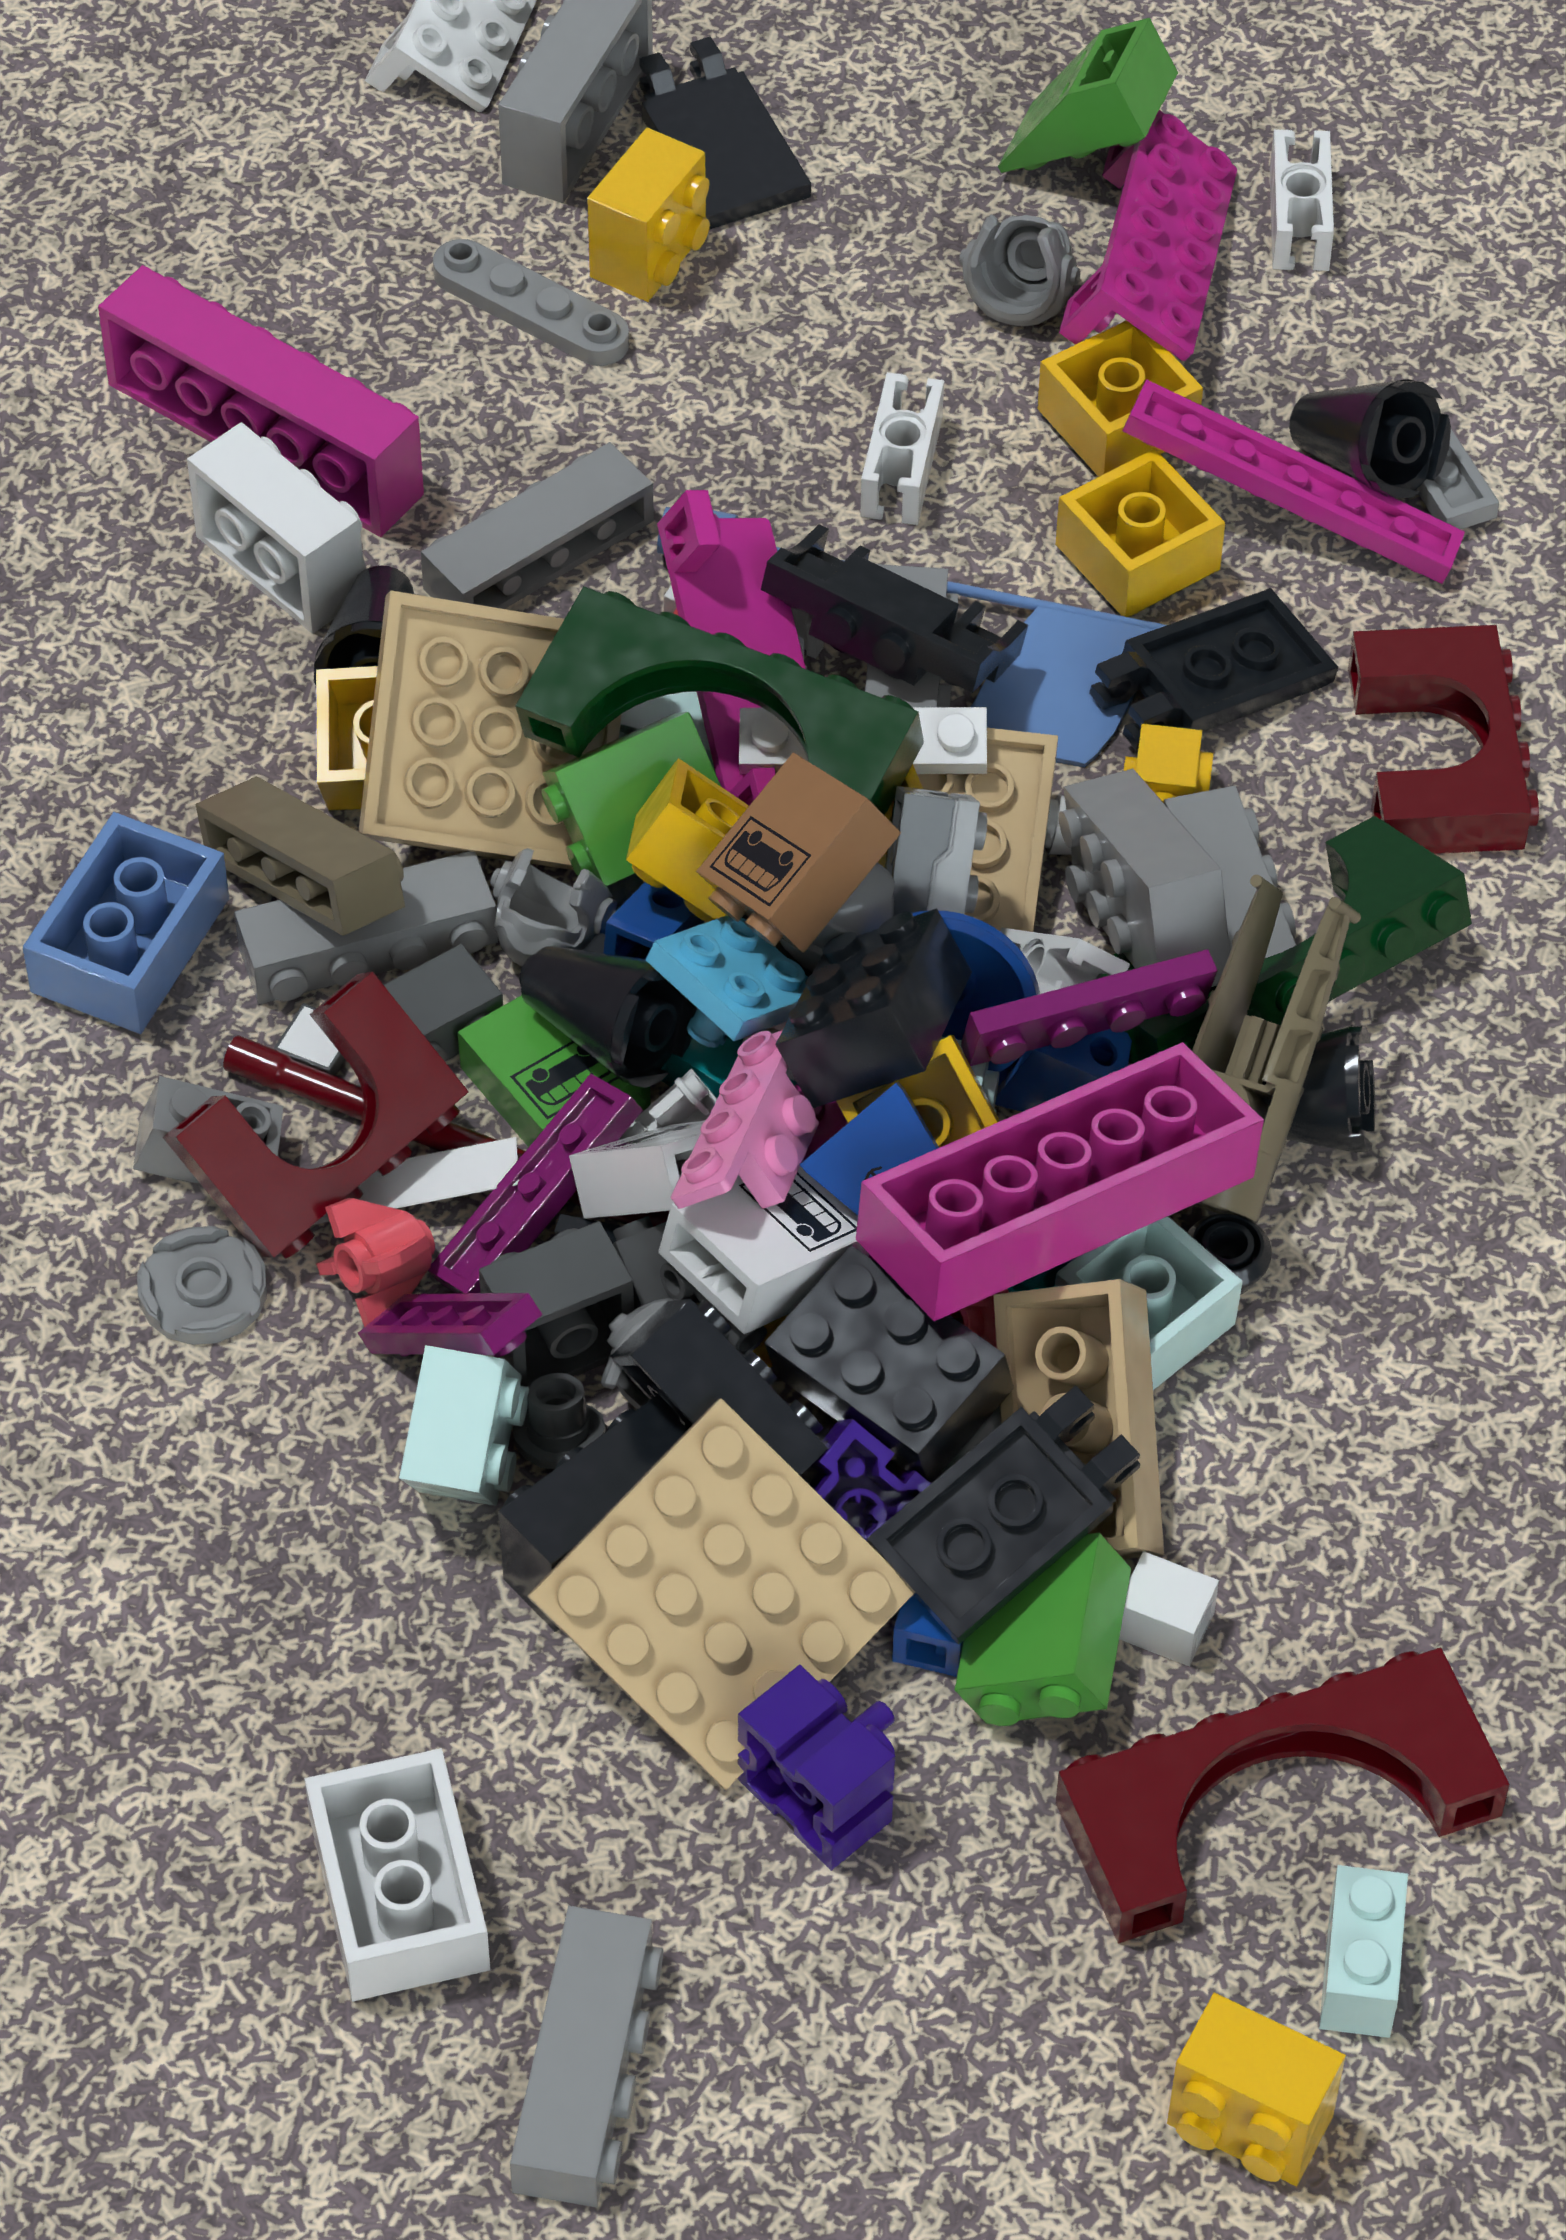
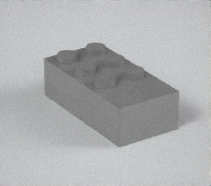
[498,0,653,203]
[1059,769,1230,987]

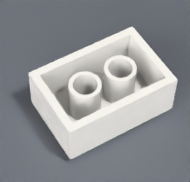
[187,422,366,634]
[304,1748,490,2002]

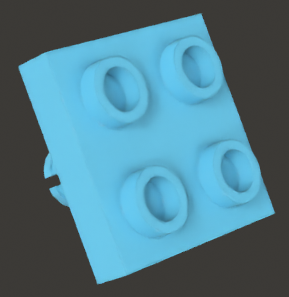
[646,915,808,1048]

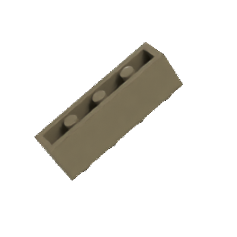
[195,776,405,936]

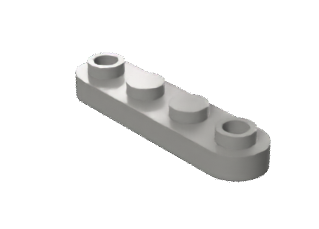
[433,239,629,366]

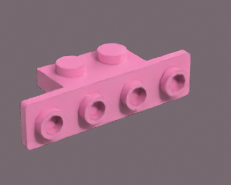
[671,1030,819,1209]

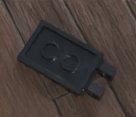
[639,37,811,230]
[1089,588,1338,750]
[867,1386,1140,1645]

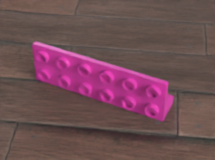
[1059,110,1237,361]
[657,490,806,806]

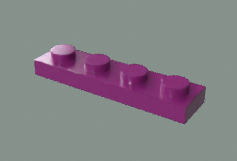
[960,949,1218,1066]
[428,1073,643,1294]
[358,1293,543,1358]

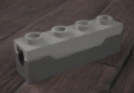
[885,786,987,916]

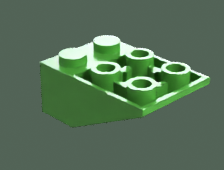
[998,18,1178,173]

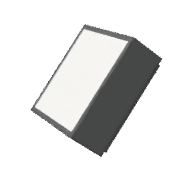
[274,1003,346,1076]

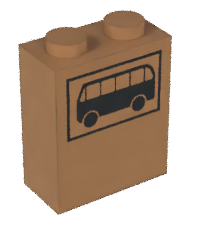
[696,752,901,953]

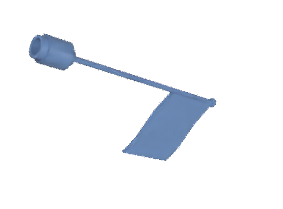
[657,507,1166,768]

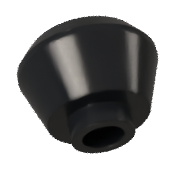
[1187,1214,1272,1295]

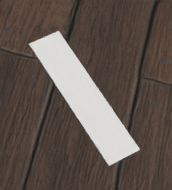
[313,1137,519,1225]

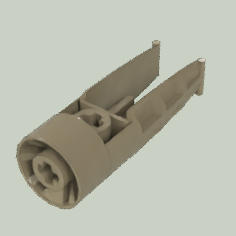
[1192,875,1361,1224]

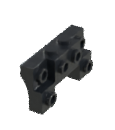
[761,524,1028,693]

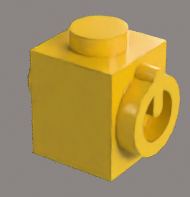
[1124,724,1214,803]

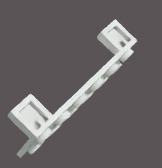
[365,0,537,112]

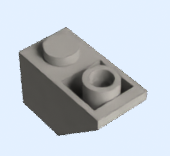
[133,1076,284,1183]

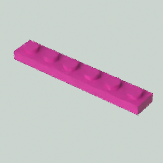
[1122,379,1465,584]

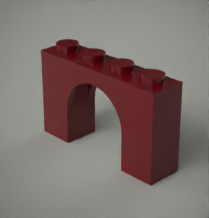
[1348,625,1539,854]
[163,972,469,1259]

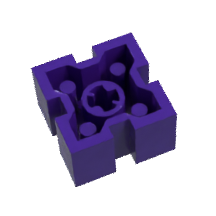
[809,1419,931,1542]
[738,1664,896,1871]

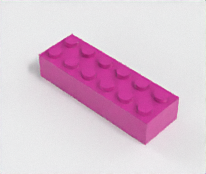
[98,265,424,537]
[856,1042,1264,1321]

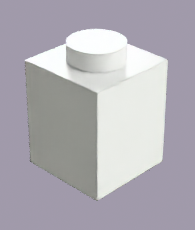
[1119,1551,1219,1667]

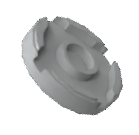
[137,1226,267,1345]

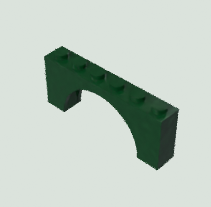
[515,586,924,816]
[1096,816,1472,1064]

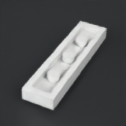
[739,707,987,774]

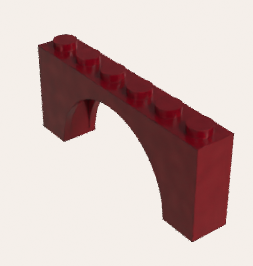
[1056,1647,1510,1944]

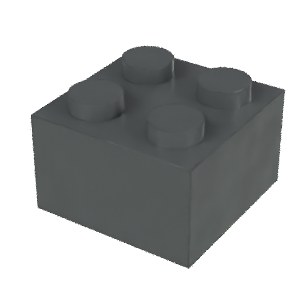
[479,1221,634,1387]

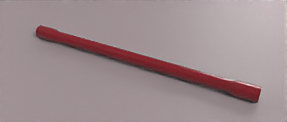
[223,1035,669,1227]

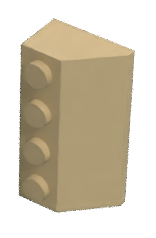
[994,1279,1164,1559]

